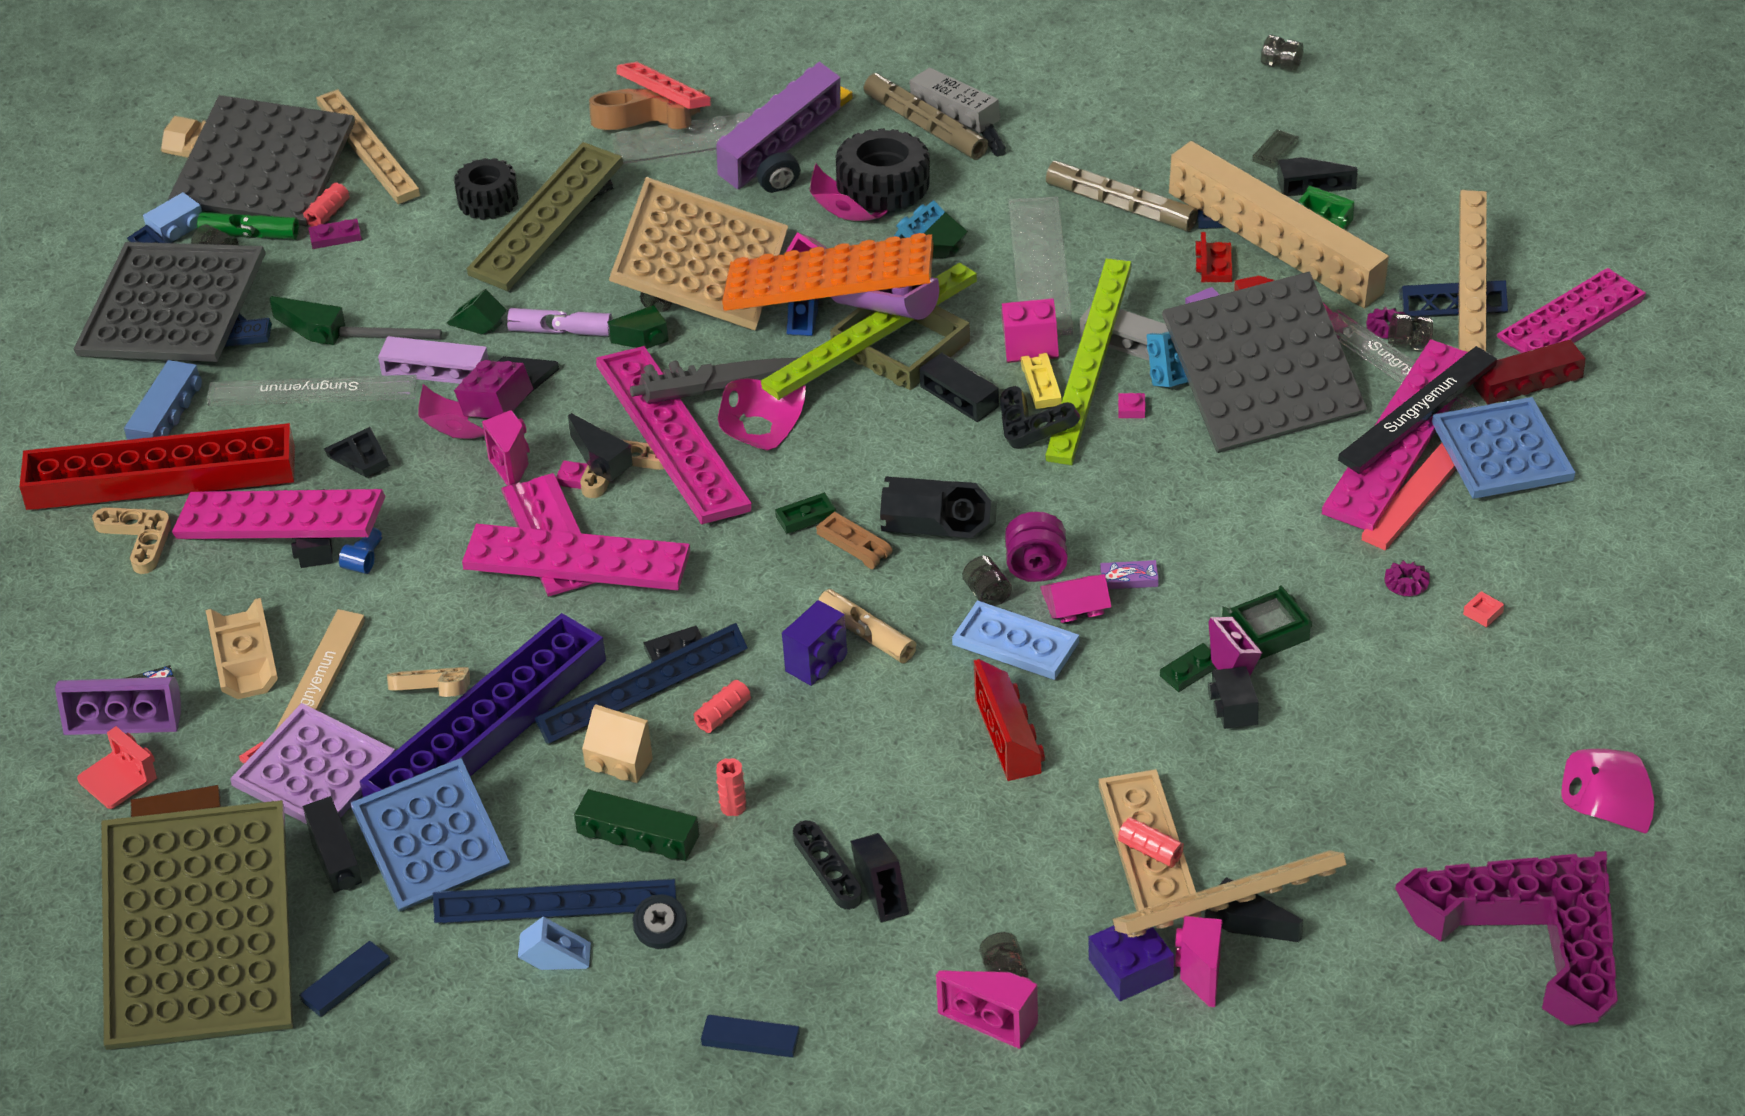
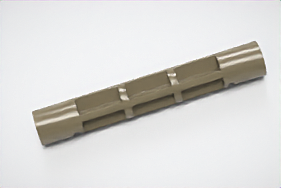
[864,73,988,160]
[1046,160,1198,232]

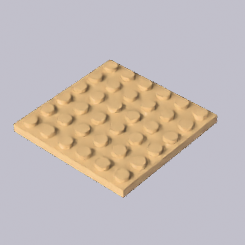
[609,177,788,330]

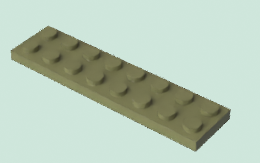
[466,142,624,291]

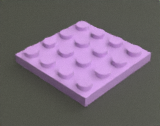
[231,703,395,824]

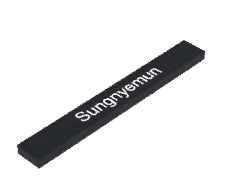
[1338,346,1497,474]

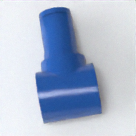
[339,527,382,574]

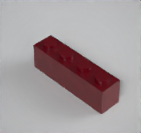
[1473,339,1586,405]

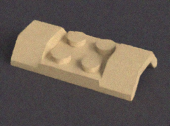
[161,116,206,157]
[206,598,278,699]

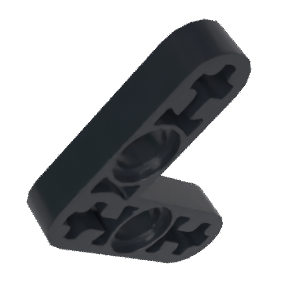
[1000,386,1080,448]

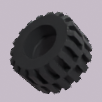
[454,158,519,220]

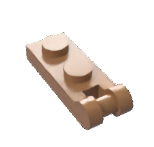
[816,512,892,569]

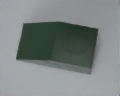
[924,212,968,259]
[446,289,507,335]
[607,305,669,349]

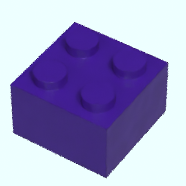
[782,600,848,686]
[1088,925,1174,1002]

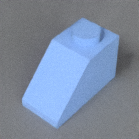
[518,916,591,970]

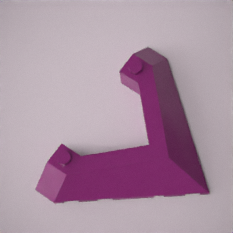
[1395,851,1618,1025]

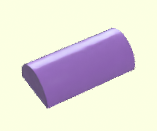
[831,277,939,319]
[55,677,181,735]

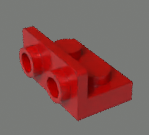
[1195,232,1232,282]

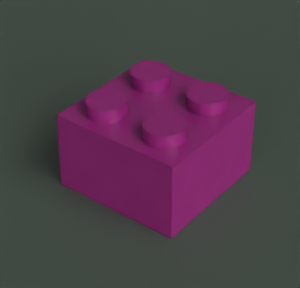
[454,360,533,418]

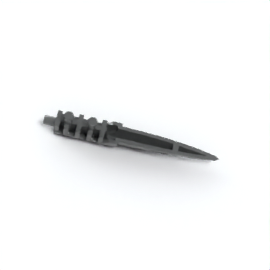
[630,358,798,403]

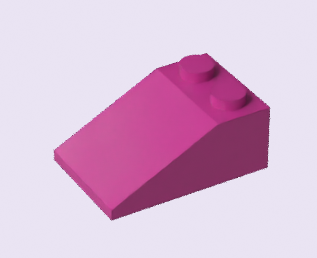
[936,971,1038,1049]

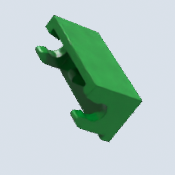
[1298,186,1354,230]

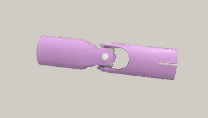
[507,308,613,336]

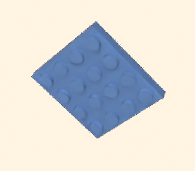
[1431,397,1575,499]
[351,758,510,912]

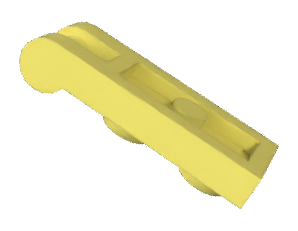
[1021,353,1062,409]

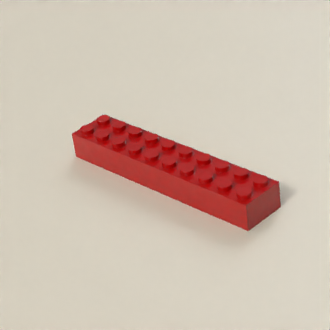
[19,423,295,510]

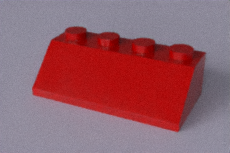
[974,659,1045,781]

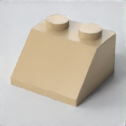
[582,705,653,783]

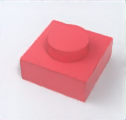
[1463,591,1504,628]

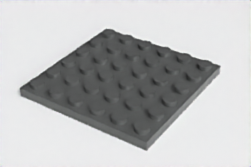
[168,95,355,226]
[74,242,266,362]
[1162,272,1367,453]

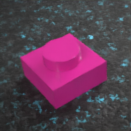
[1118,393,1145,418]
[556,460,587,489]

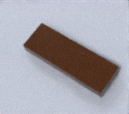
[131,785,221,817]

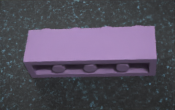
[378,336,488,384]

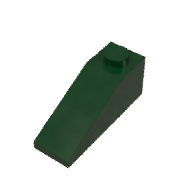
[269,296,346,345]

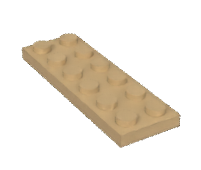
[1099,769,1196,911]

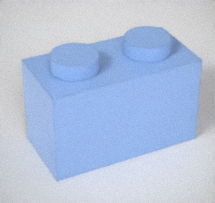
[143,193,202,243]

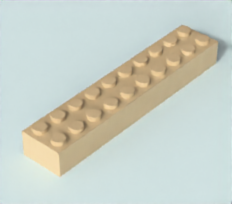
[1169,141,1389,309]

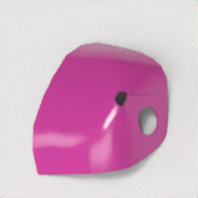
[810,163,888,222]
[718,378,806,450]
[418,384,485,439]
[1561,749,1654,833]

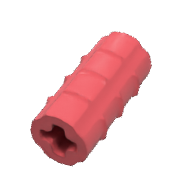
[303,183,350,227]
[693,680,751,733]
[716,758,746,816]
[1118,817,1184,868]

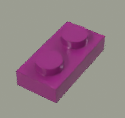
[308,219,362,249]

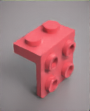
[77,726,157,809]

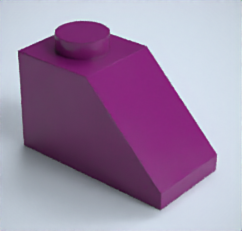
[1208,617,1262,676]

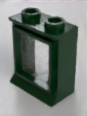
[1222,585,1312,660]

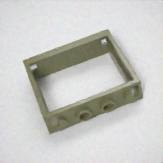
[830,306,970,391]

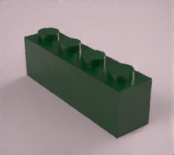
[574,789,700,861]

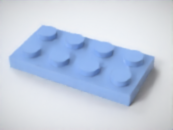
[952,600,1079,680]

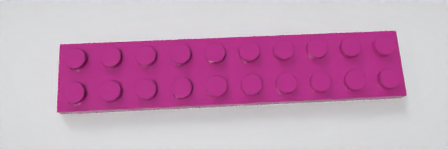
[1322,339,1468,531]
[596,346,752,525]

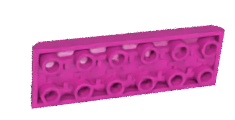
[1497,268,1646,353]
[501,473,597,597]

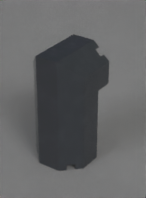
[880,476,997,539]

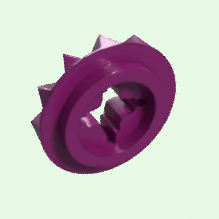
[1366,307,1408,338]
[1384,560,1430,596]

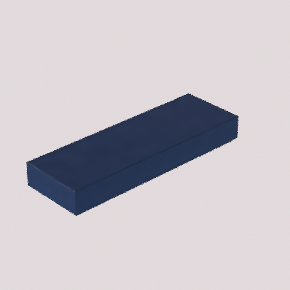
[299,940,391,1017]
[701,1014,800,1058]

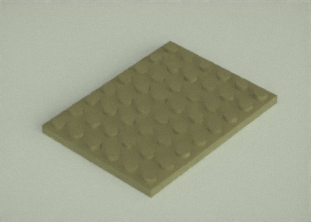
[101,800,293,1050]

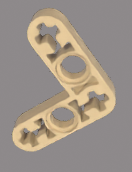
[580,440,664,498]
[92,508,171,574]
[387,667,470,697]

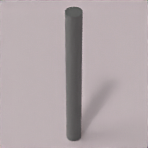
[339,327,442,339]

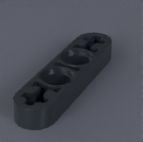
[793,820,862,910]

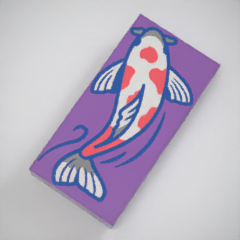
[1100,560,1158,589]

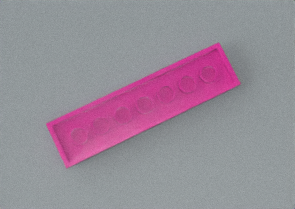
[172,489,386,539]
[462,523,690,590]

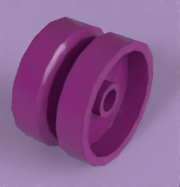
[1005,512,1068,582]

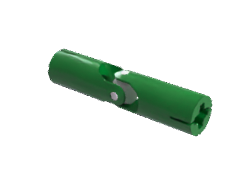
[197,212,299,240]

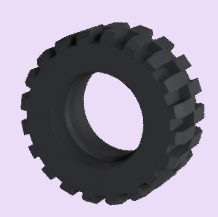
[836,128,930,212]

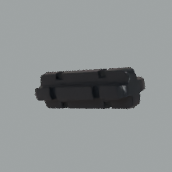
[981,123,1006,157]

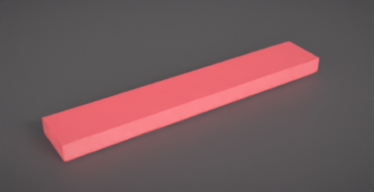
[617,62,710,109]
[1361,443,1456,551]

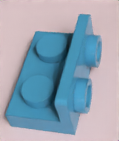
[894,200,945,238]
[1146,332,1188,387]

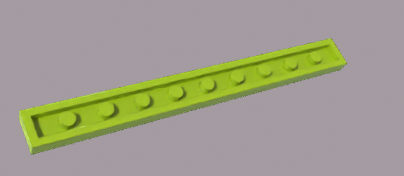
[1045,258,1132,465]
[761,263,977,400]

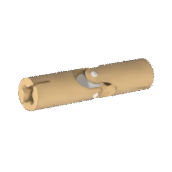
[818,589,916,663]

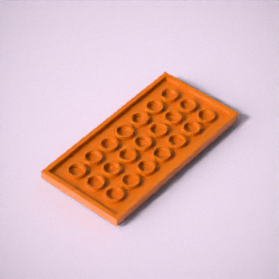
[722,233,933,311]

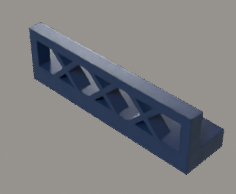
[1399,280,1508,317]

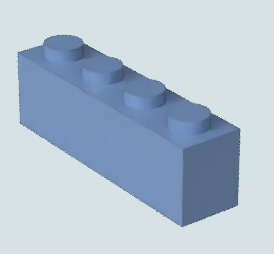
[124,360,202,440]

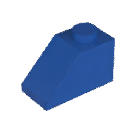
[787,298,819,336]

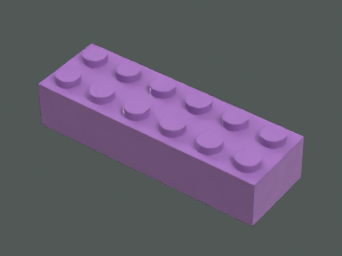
[716,62,840,190]

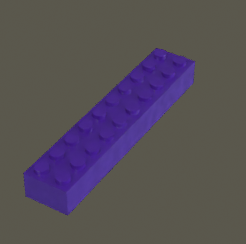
[360,613,606,797]

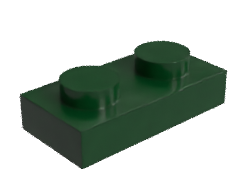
[775,492,836,534]
[1160,643,1217,692]

